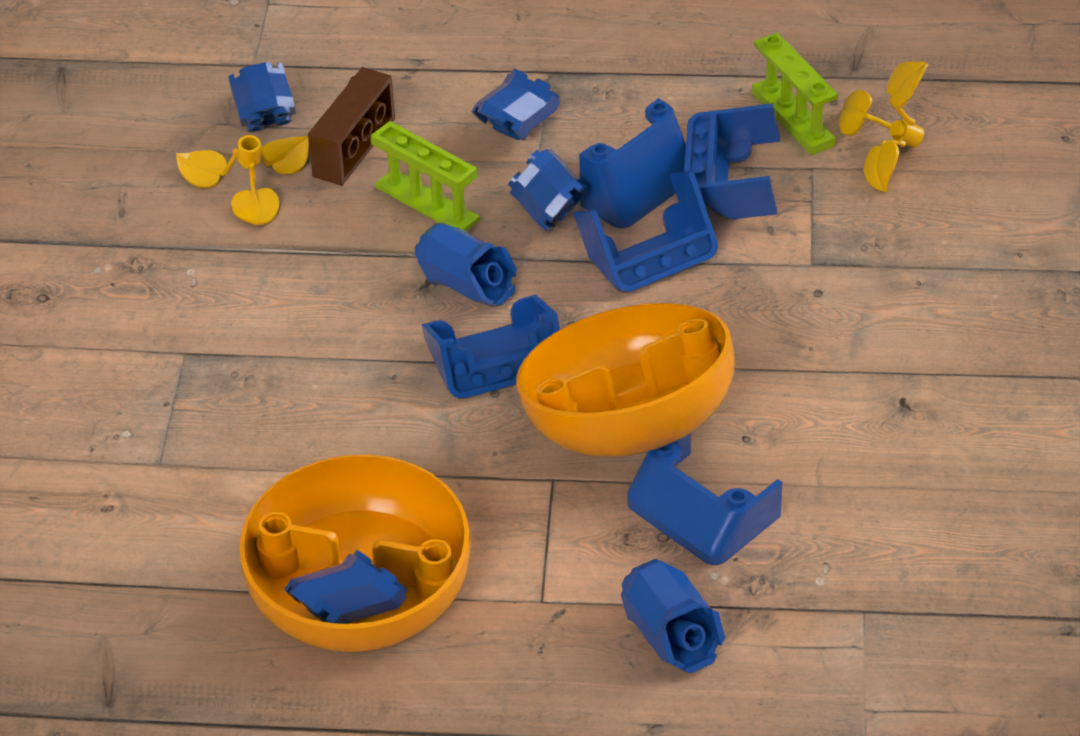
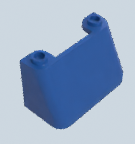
[579,98,686,228]
[421,294,560,398]

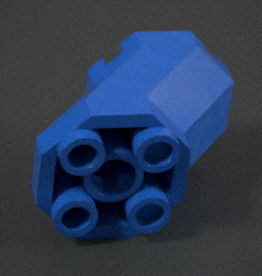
[228,62,296,132]
[472,69,560,140]
[508,149,588,231]
[415,223,517,307]
[284,550,408,624]
[621,559,725,673]

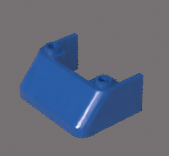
[684,103,780,220]
[573,171,718,292]
[627,433,783,565]

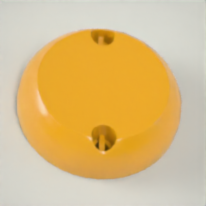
[516,303,735,457]
[239,454,470,652]

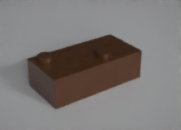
[308,67,395,186]

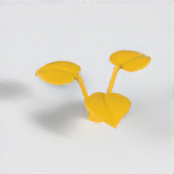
[839,61,929,192]
[176,135,309,225]

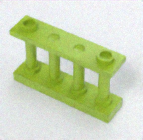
[752,32,839,156]
[371,121,480,232]

